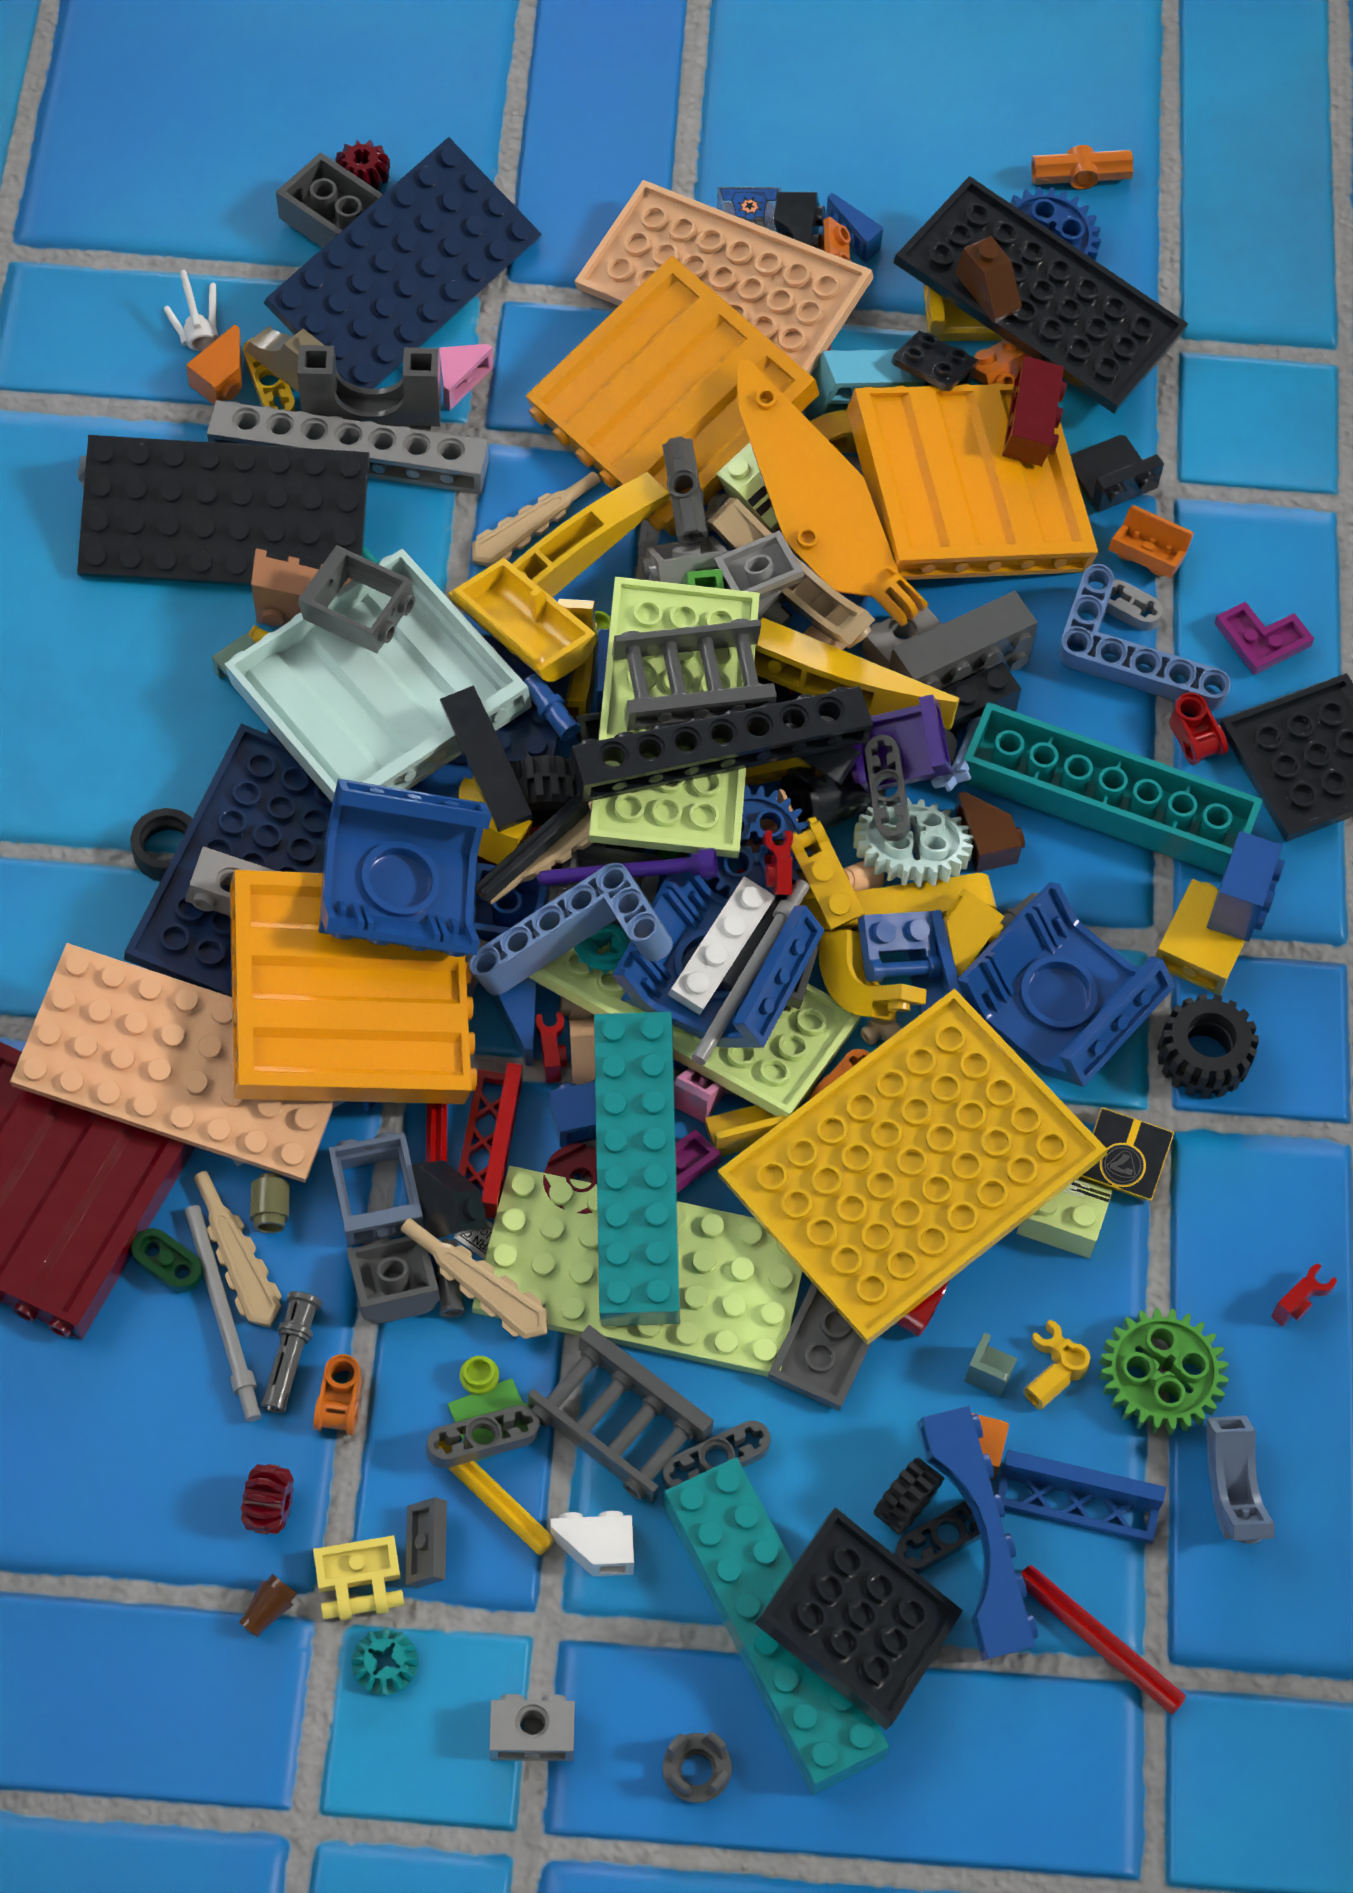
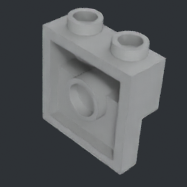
[641,536,728,584]

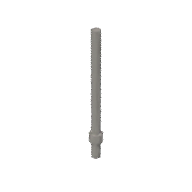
[692,879,810,1065]
[185,1205,262,1422]

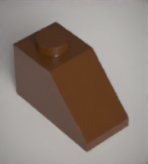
[955,236,1022,323]
[955,792,1025,873]

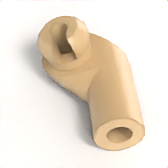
[860,1019,902,1045]

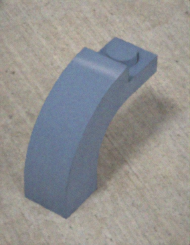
[1207,1415,1274,1544]

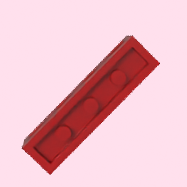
[458,1062,523,1219]

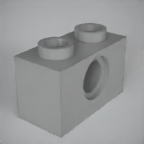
[861,607,942,669]
[490,1694,575,1761]

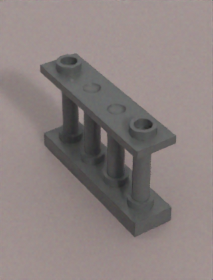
[612,619,777,731]
[528,1325,714,1504]

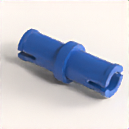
[523,673,581,741]

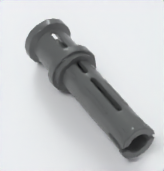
[260,1291,322,1414]

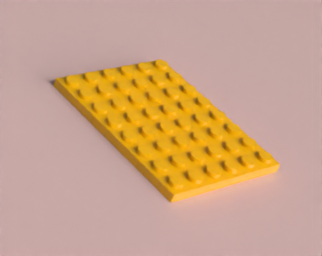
[718,988,1107,1345]

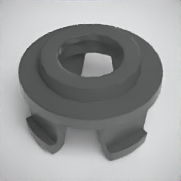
[663,1731,732,1803]

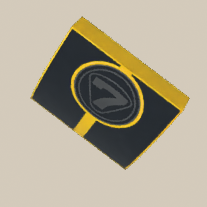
[1079,1107,1174,1202]

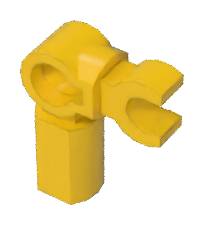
[1023,1320,1090,1410]

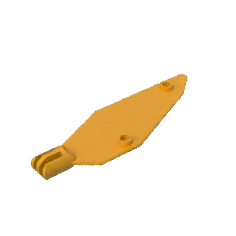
[736,359,928,627]

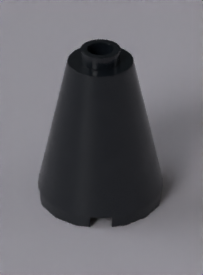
[780,767,886,831]

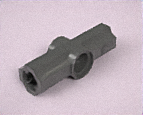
[662,436,709,545]

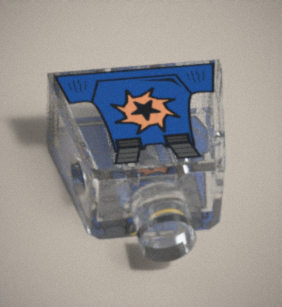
[716,187,781,232]

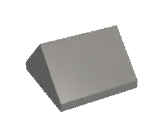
[714,530,805,600]

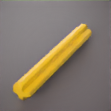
[437,1441,554,1555]

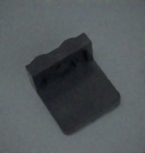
[891,330,978,391]
[1070,435,1164,513]

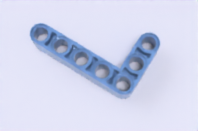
[1059,564,1231,711]
[469,863,673,995]

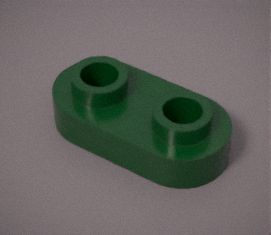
[131,1228,202,1293]

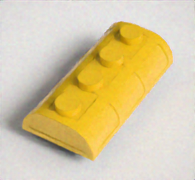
[448,558,596,682]

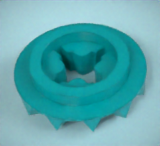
[574,923,631,975]
[351,1627,418,1695]

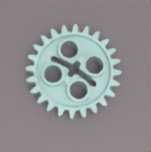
[853,798,973,887]

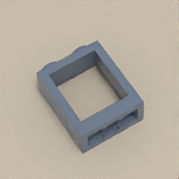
[328,1132,424,1247]

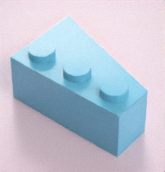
[804,349,926,421]

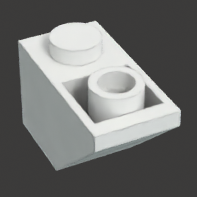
[550,1511,634,1576]

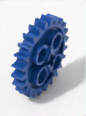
[1011,187,1101,260]
[704,785,813,899]

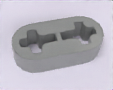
[1102,579,1163,631]

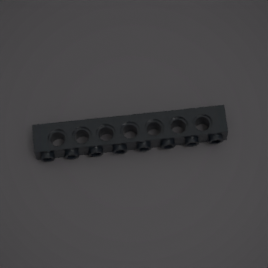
[570,686,873,803]

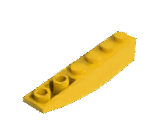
[512,472,671,598]
[754,617,960,730]

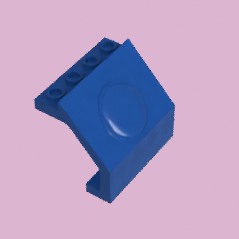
[318,778,492,957]
[612,872,824,1048]
[957,882,1175,1087]

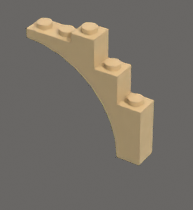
[706,497,875,649]

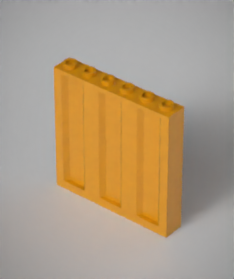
[526,255,820,537]
[846,383,1098,580]
[230,870,477,1104]

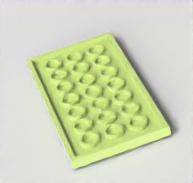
[588,577,760,858]
[528,942,861,1117]
[472,1166,802,1377]

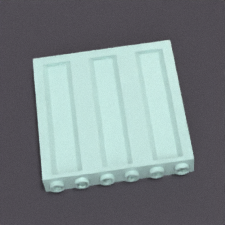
[224,548,532,803]

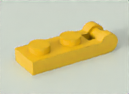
[791,820,865,931]

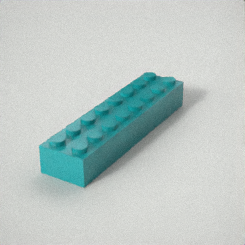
[962,702,1263,875]
[594,1012,680,1326]
[663,1457,890,1796]

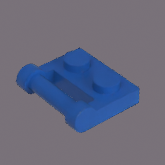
[858,911,942,982]

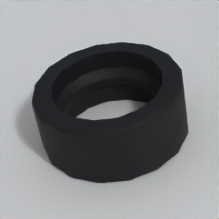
[130,808,193,881]

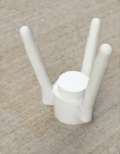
[164,270,219,351]

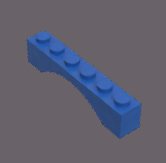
[917,1406,1038,1661]

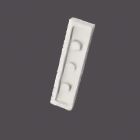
[668,876,776,1015]

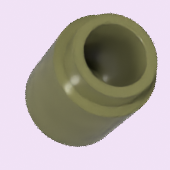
[250,1173,290,1233]

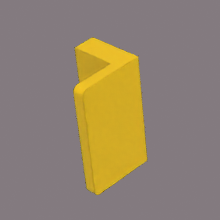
[705,1105,787,1156]

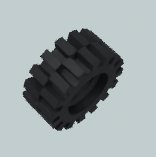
[873,1457,944,1535]

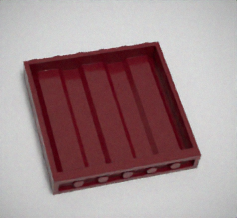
[0,1042,196,1340]

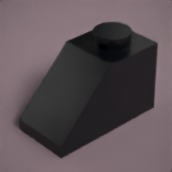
[412,1160,488,1240]

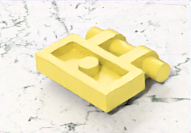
[313,1535,405,1621]

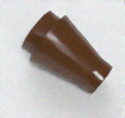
[239,1574,297,1638]

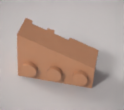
[251,548,352,626]

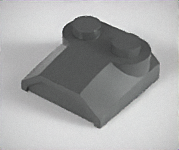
[346,1236,440,1323]

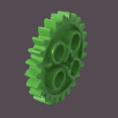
[1099,1307,1229,1435]

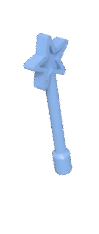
[931,716,981,791]

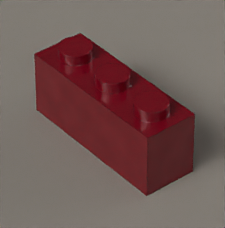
[1002,356,1067,467]

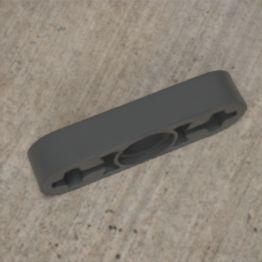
[865,735,911,841]
[426,1405,539,1468]
[662,1421,770,1489]

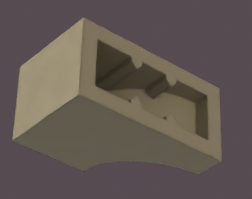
[245,326,325,392]

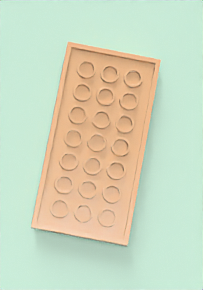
[574,180,874,375]
[10,943,336,1183]

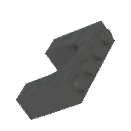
[297,345,442,427]

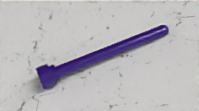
[537,848,718,885]

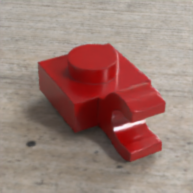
[763,830,793,895]
[536,1012,567,1083]
[1271,1263,1337,1327]

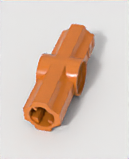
[1031,145,1133,190]

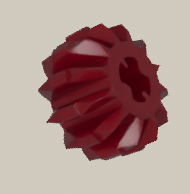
[335,139,390,192]
[241,1464,294,1535]

